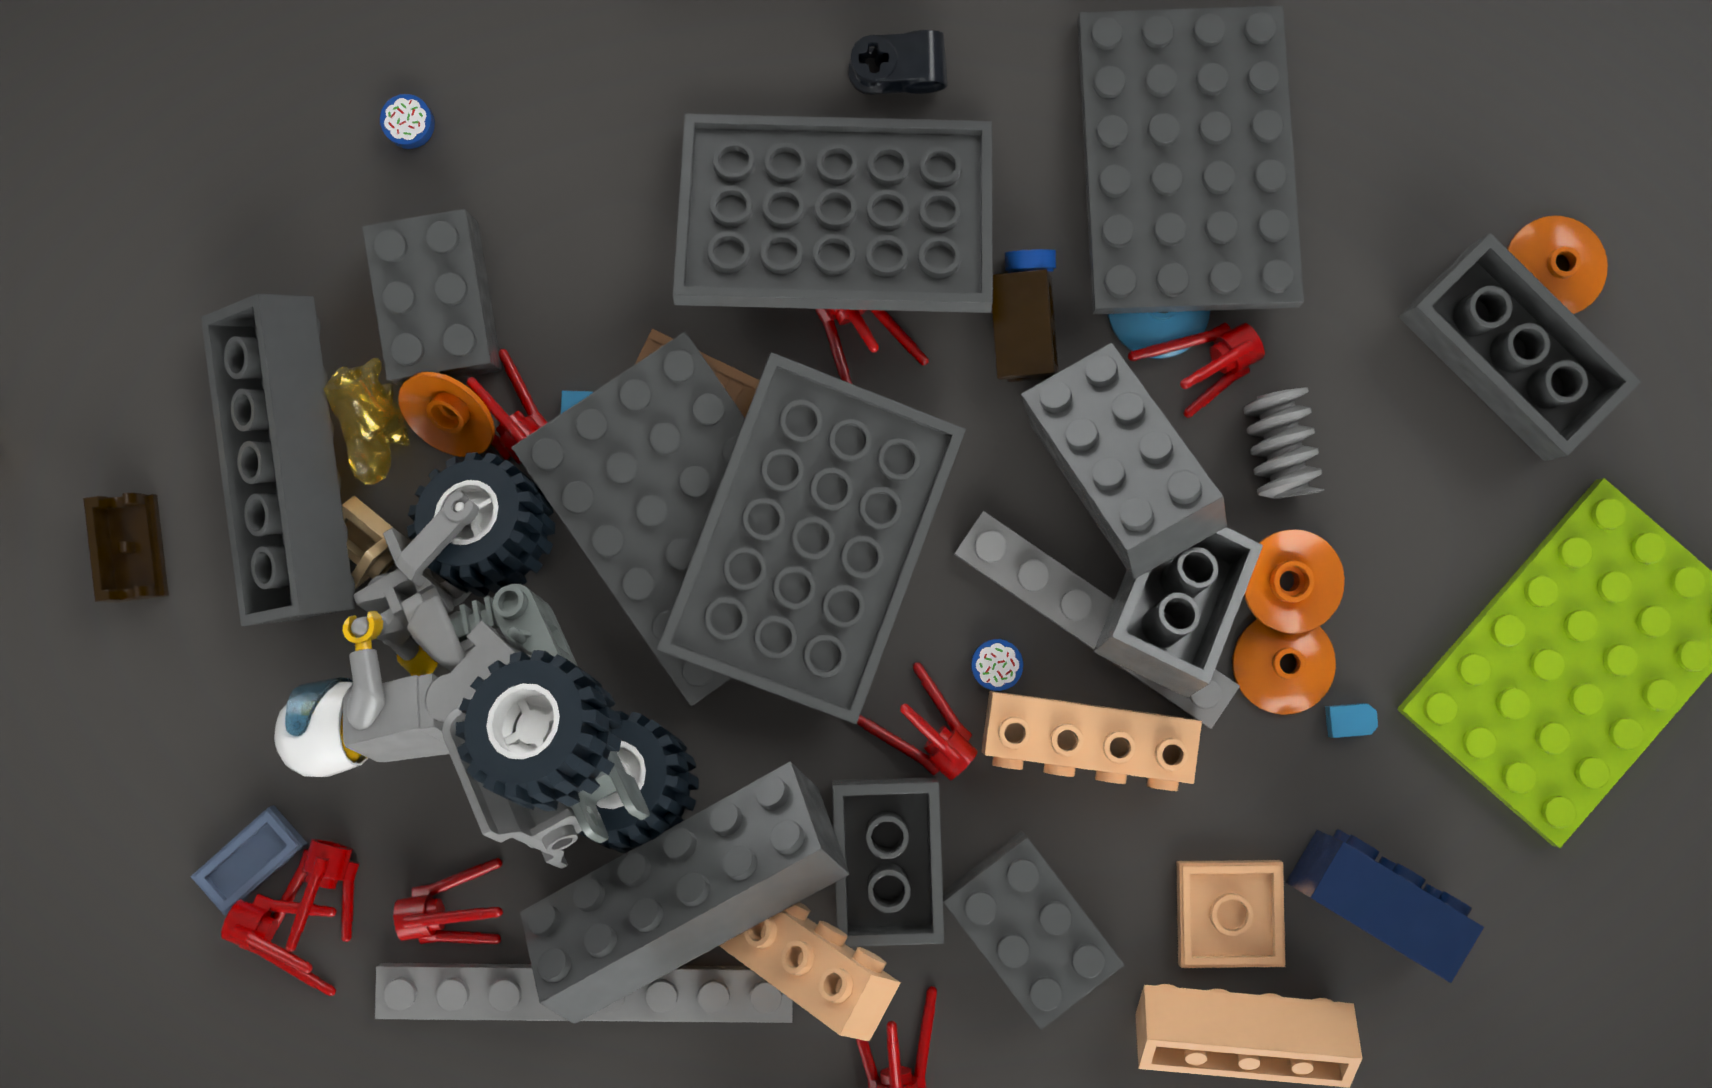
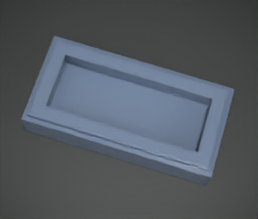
[190,805,308,916]

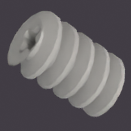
[1243,387,1325,499]

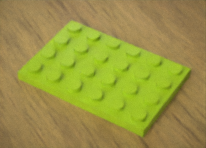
[1397,478,1712,848]

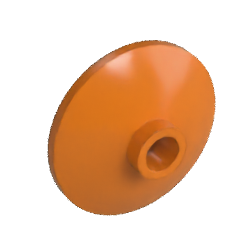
[1507,216,1608,314]
[398,372,495,457]
[1244,529,1345,633]
[1232,619,1336,715]

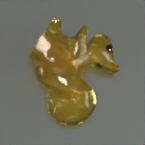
[323,358,410,485]

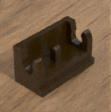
[992,269,1059,382]
[83,493,169,603]

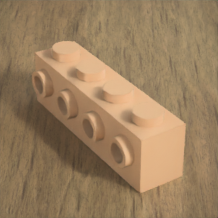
[981,691,1202,791]
[719,902,901,1042]
[1135,984,1362,1088]

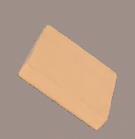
[1176,860,1285,968]

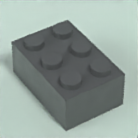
[362,209,503,387]
[1093,527,1263,698]
[832,777,944,947]
[943,830,1125,1030]

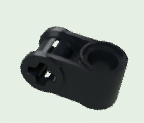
[848,30,948,95]

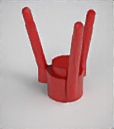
[815,309,929,384]
[1128,322,1265,418]
[467,349,548,465]
[857,662,978,781]
[271,839,360,952]
[393,858,503,944]
[221,894,337,996]
[856,986,937,1088]

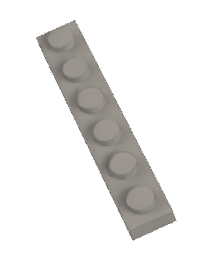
[954,511,1240,729]

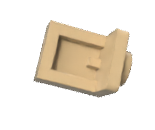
[342,496,396,589]

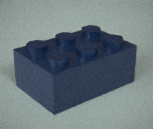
[1285,829,1484,983]

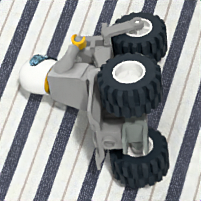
[274,452,699,869]

